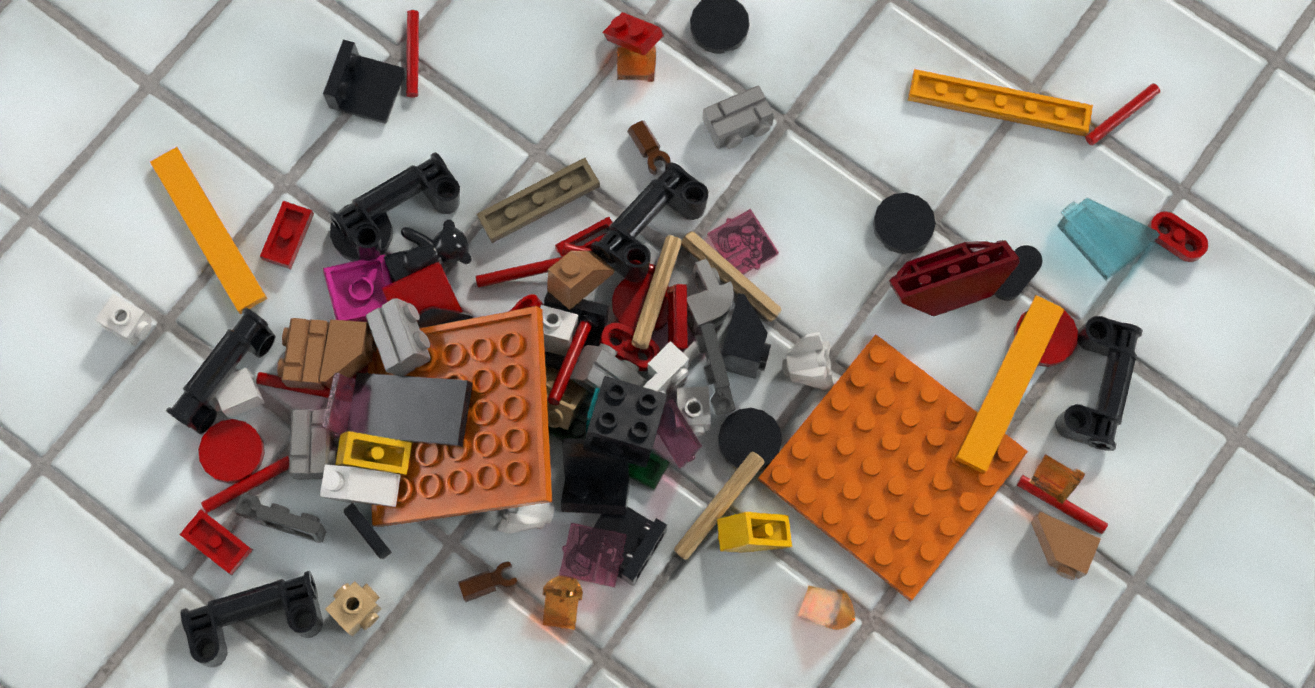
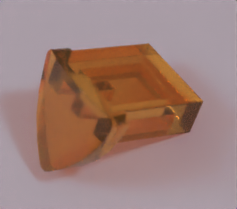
[617,46,656,82]
[1029,454,1085,504]
[542,575,583,630]
[798,585,855,630]

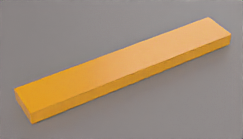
[908,69,1093,136]
[150,147,268,314]
[955,295,1064,474]

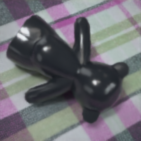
[384,219,472,282]

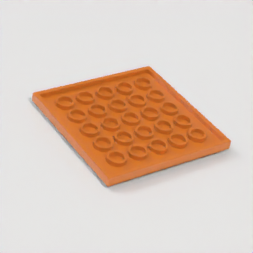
[368,306,552,527]
[758,334,1028,602]

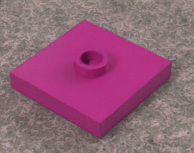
[323,255,392,322]

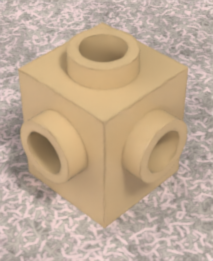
[325,581,381,637]

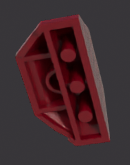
[889,240,1020,316]

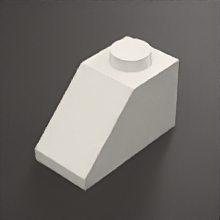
[320,464,401,507]

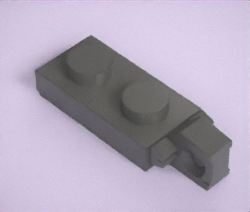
[695,323,735,415]
[234,494,326,543]

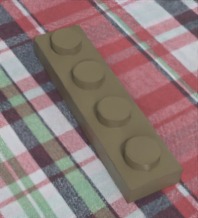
[476,158,600,243]

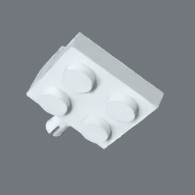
[643,341,699,403]

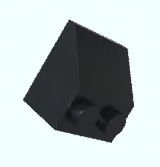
[722,293,771,379]

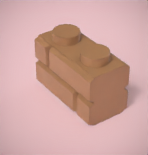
[277,318,330,390]

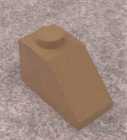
[547,251,615,310]
[320,320,377,390]
[1031,512,1101,580]

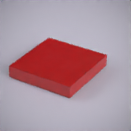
[382,262,463,313]

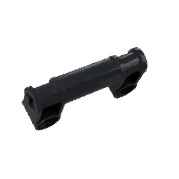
[329,152,460,261]
[590,162,709,282]
[166,307,276,435]
[1056,316,1143,451]
[180,571,323,668]

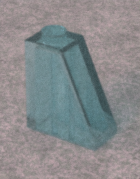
[1057,198,1160,281]

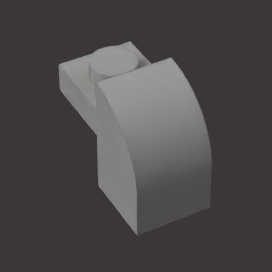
[687,259,734,337]

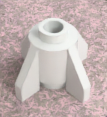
[782,332,835,390]
[498,503,554,534]

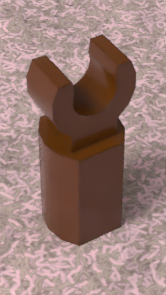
[627,120,671,175]
[458,562,518,602]

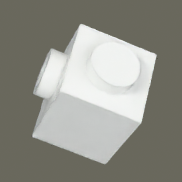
[95,294,153,347]
[540,305,578,356]
[211,367,265,419]
[676,386,711,437]

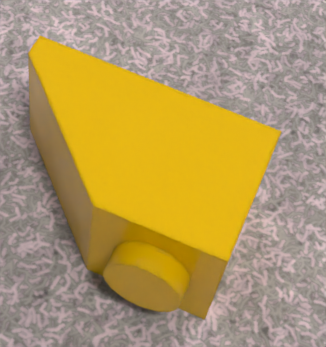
[335,431,412,475]
[717,512,792,553]

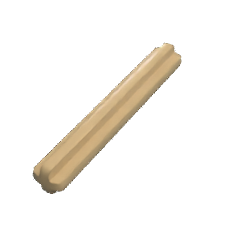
[681,231,781,322]
[632,235,682,350]
[674,452,764,560]

